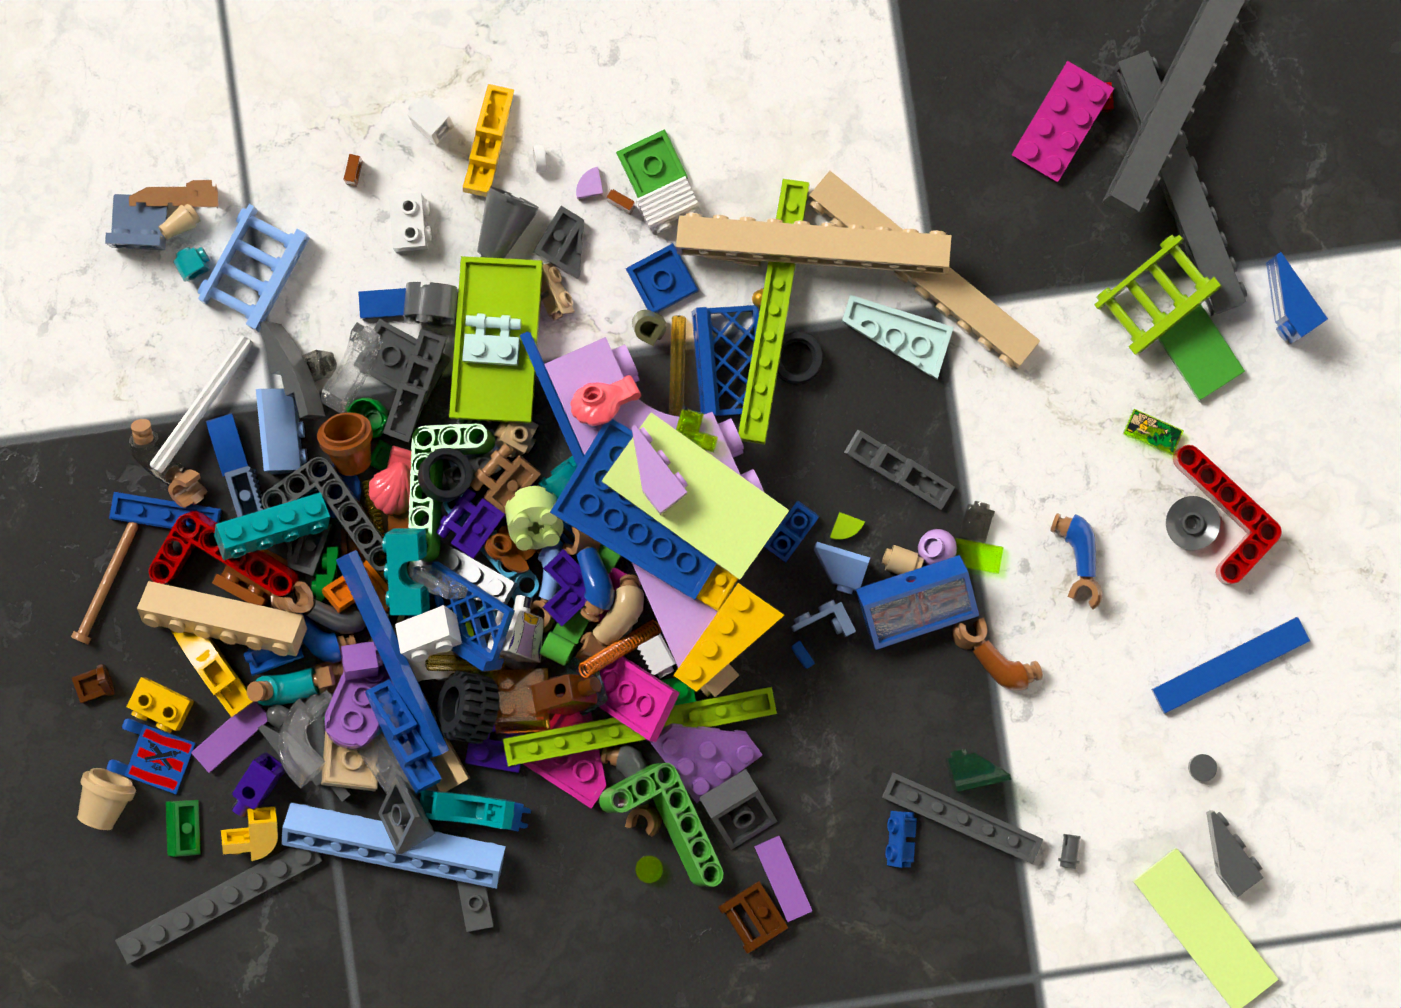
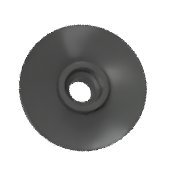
[1165,496,1220,550]

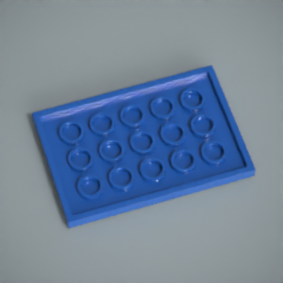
[550,419,716,600]

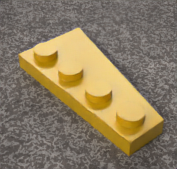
[673,583,784,692]

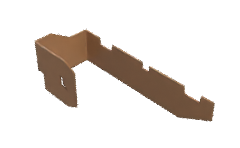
[129,180,218,209]

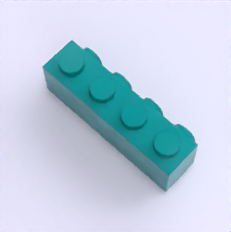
[214,492,330,560]

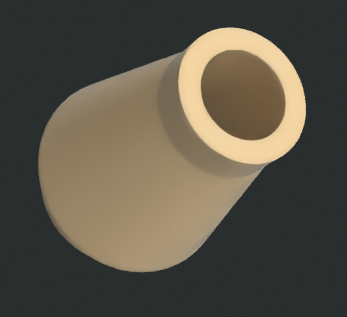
[158,204,200,240]

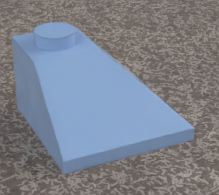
[814,542,870,594]

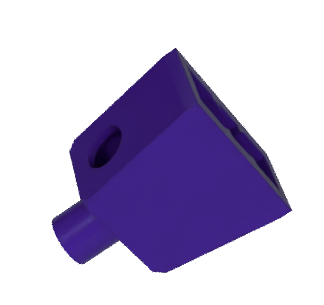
[231,752,288,817]

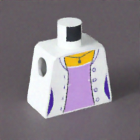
[487,595,543,663]

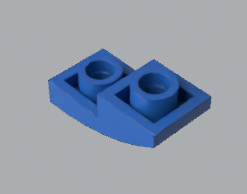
[206,413,248,476]
[764,501,819,562]

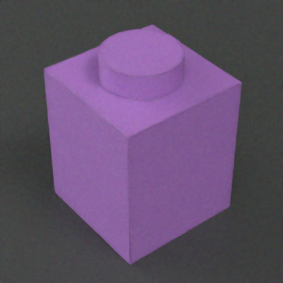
[341,642,383,681]

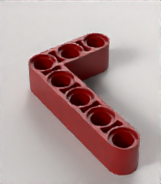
[1173,445,1282,584]
[149,511,299,596]

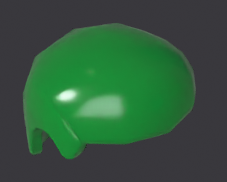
[347,398,389,439]

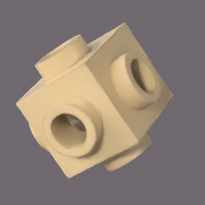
[494,422,538,458]

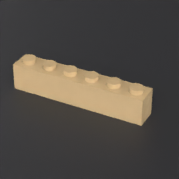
[137,581,307,656]

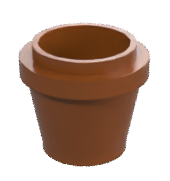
[317,412,373,476]

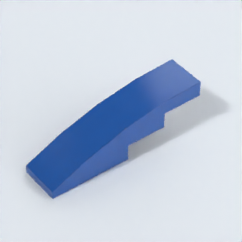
[365,679,442,794]

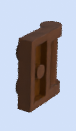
[718,881,788,953]

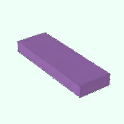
[191,701,268,773]
[754,835,812,922]

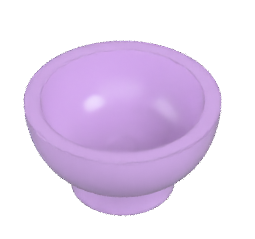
[918,529,957,565]

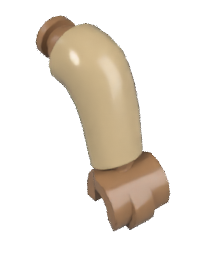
[575,574,644,667]

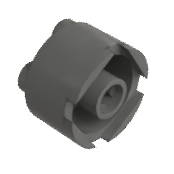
[403,282,459,328]

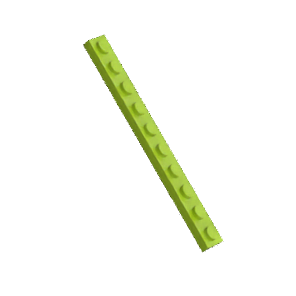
[738,179,810,444]
[503,687,777,766]

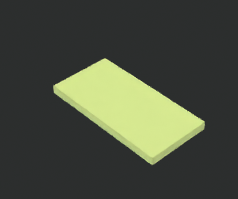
[602,413,789,580]

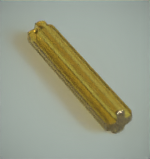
[425,655,506,672]

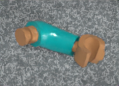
[247,659,344,706]

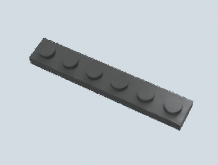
[882,772,1043,864]

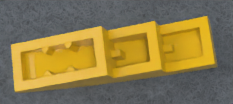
[463,84,514,197]

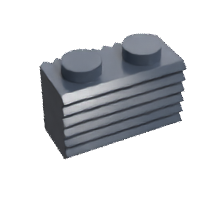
[224,466,265,517]

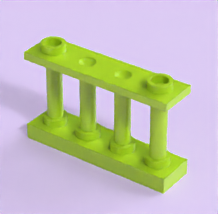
[1094,235,1222,355]

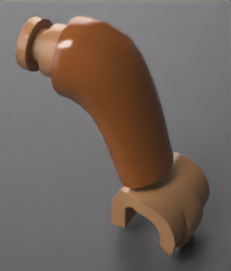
[952,618,1043,691]

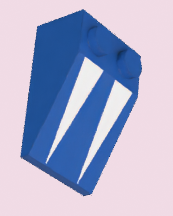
[1266,252,1328,344]

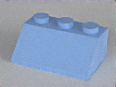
[256,389,308,475]

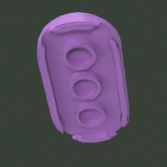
[325,646,393,749]

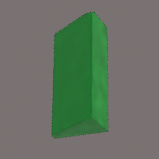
[166,800,201,857]

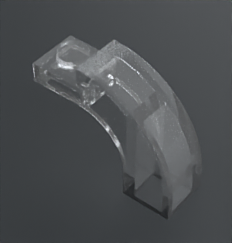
[321,322,383,413]
[278,690,333,788]

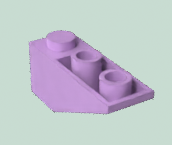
[632,425,688,515]

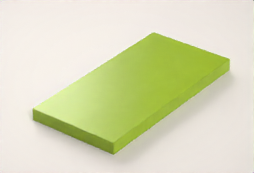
[449,256,543,423]

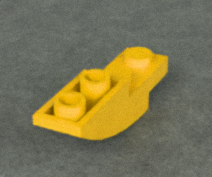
[170,629,254,717]

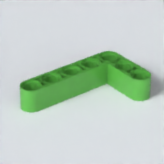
[409,424,496,562]
[539,544,621,667]
[599,763,723,887]

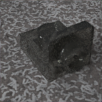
[302,350,338,382]
[958,501,995,544]

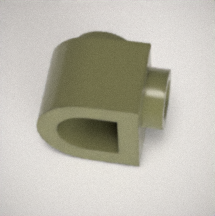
[632,310,667,346]

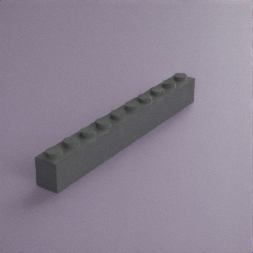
[1102,0,1249,218]
[1114,51,1247,317]

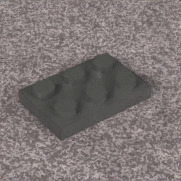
[353,319,451,405]

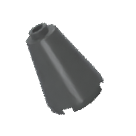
[477,186,539,258]

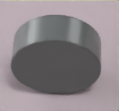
[1188,754,1217,781]

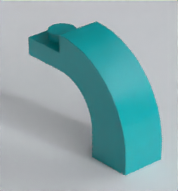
[420,790,515,829]

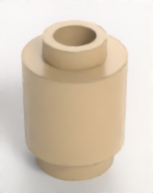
[882,545,924,575]

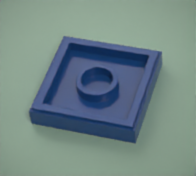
[626,243,698,313]

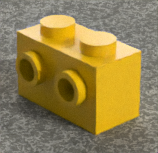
[126,677,194,733]

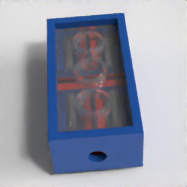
[856,555,979,650]

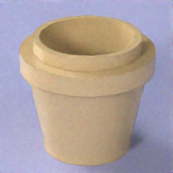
[77,768,136,830]

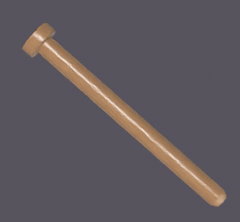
[71,522,138,644]

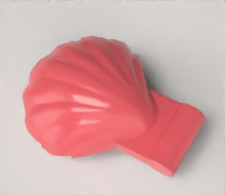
[570,375,641,426]
[369,446,411,515]

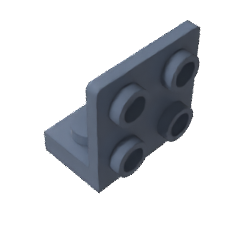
[105,194,168,250]
[791,600,856,637]

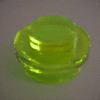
[635,855,663,883]

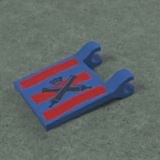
[107,718,196,794]

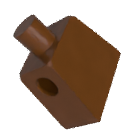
[531,674,601,715]

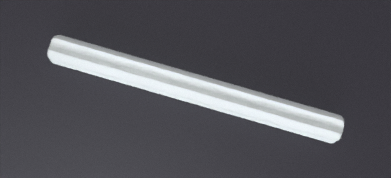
[150,336,253,473]

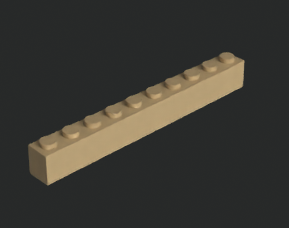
[808,170,1040,369]
[676,213,951,275]

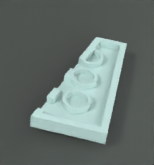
[842,295,954,380]

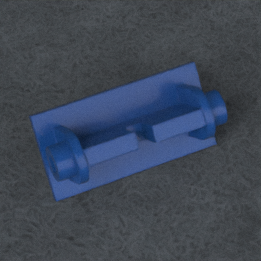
[244,646,304,676]
[885,811,917,868]

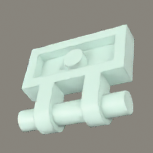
[462,313,521,366]

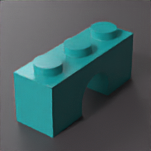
[382,528,430,615]

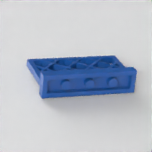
[691,305,759,416]
[408,562,515,671]

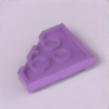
[650,723,762,803]

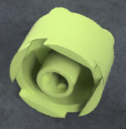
[505,486,563,550]

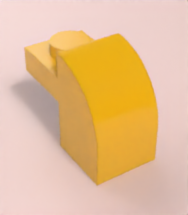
[221,807,278,861]

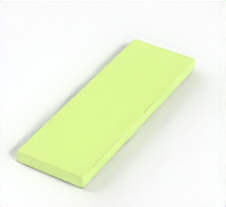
[1133,848,1279,1008]

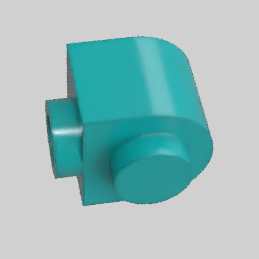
[173,247,210,282]

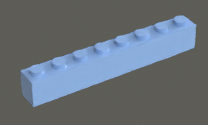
[282,803,505,889]

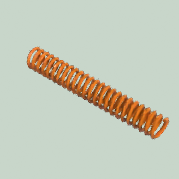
[579,619,661,678]

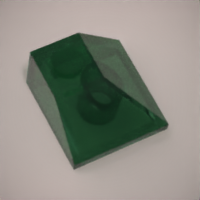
[946,748,1012,792]

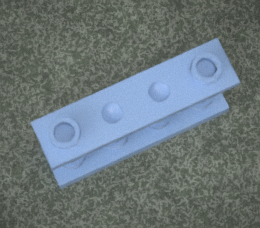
[198,204,310,332]

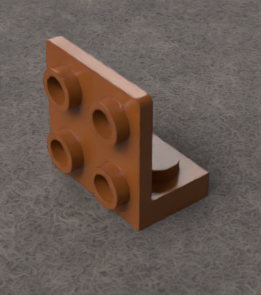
[212,549,288,607]

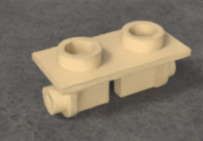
[541,263,575,321]

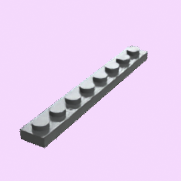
[115,847,323,965]

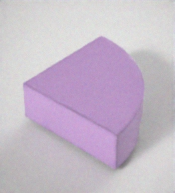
[576,167,603,199]

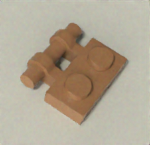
[470,443,541,514]

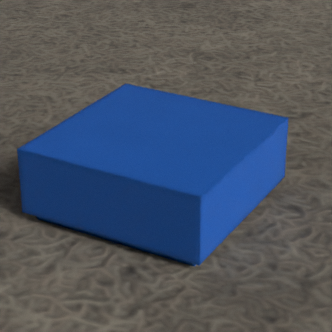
[791,641,815,669]

